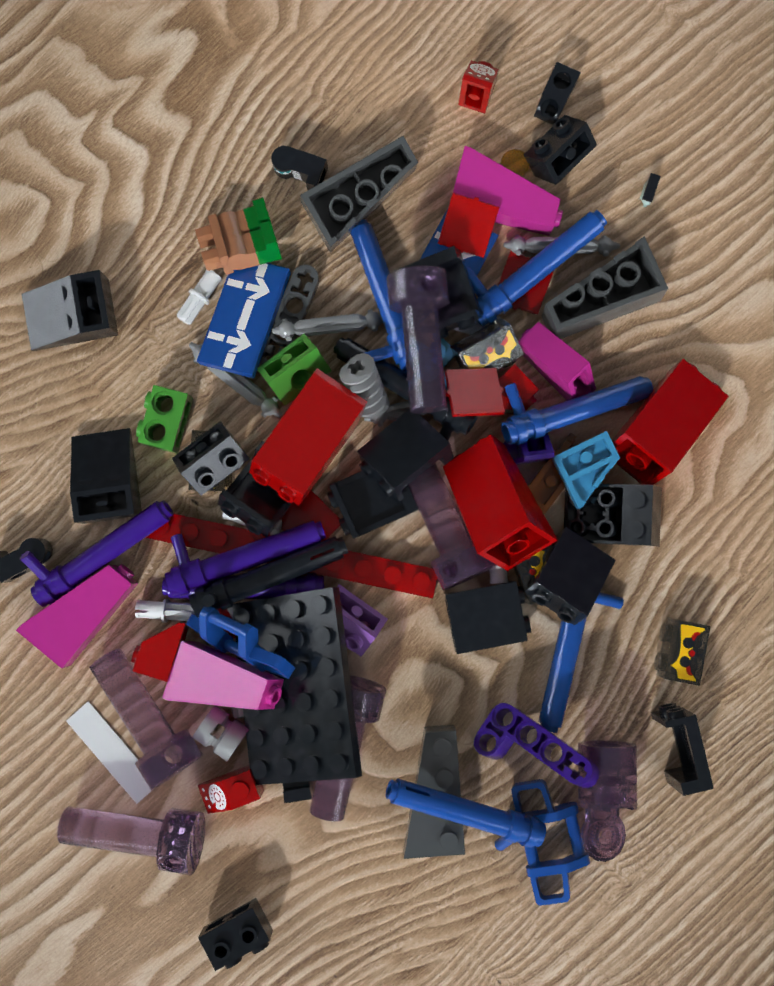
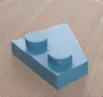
[552,431,620,509]

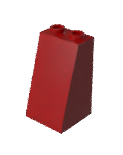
[612,359,729,485]
[249,368,367,506]
[443,434,558,571]

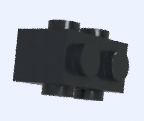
[523,115,597,185]
[172,421,250,496]
[198,898,273,971]

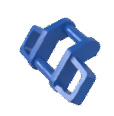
[186,606,295,679]
[511,779,590,906]

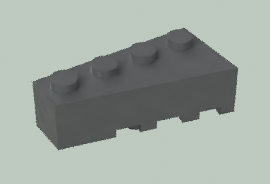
[300,136,418,253]
[542,236,669,339]
[403,725,465,859]

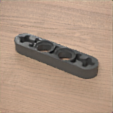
[260,265,319,365]

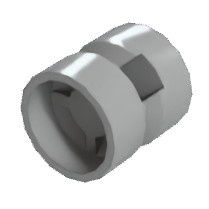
[192,705,248,762]

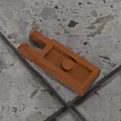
[528,433,577,514]

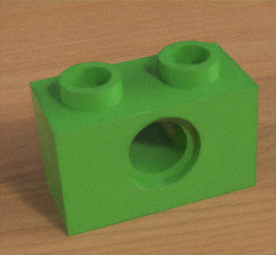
[257,334,332,406]

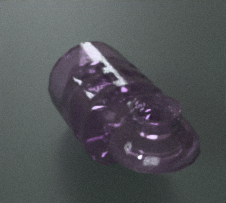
[578,740,638,862]

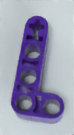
[474,703,599,788]

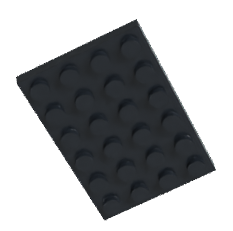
[232,587,362,785]

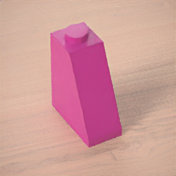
[518,322,596,401]

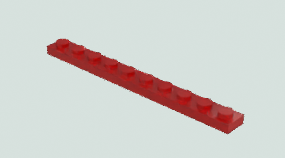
[146,514,439,599]

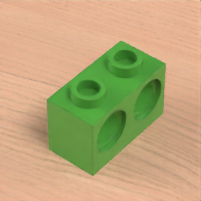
[136,385,193,454]

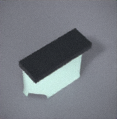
[640,173,661,207]

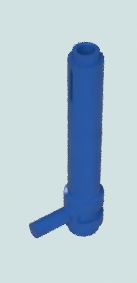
[467,210,607,327]
[351,219,423,371]
[501,376,653,446]
[538,592,624,733]
[385,778,546,851]

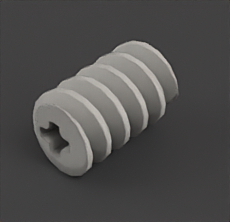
[339,353,390,417]

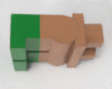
[195,197,282,275]

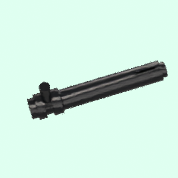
[333,338,478,441]
[188,536,349,618]

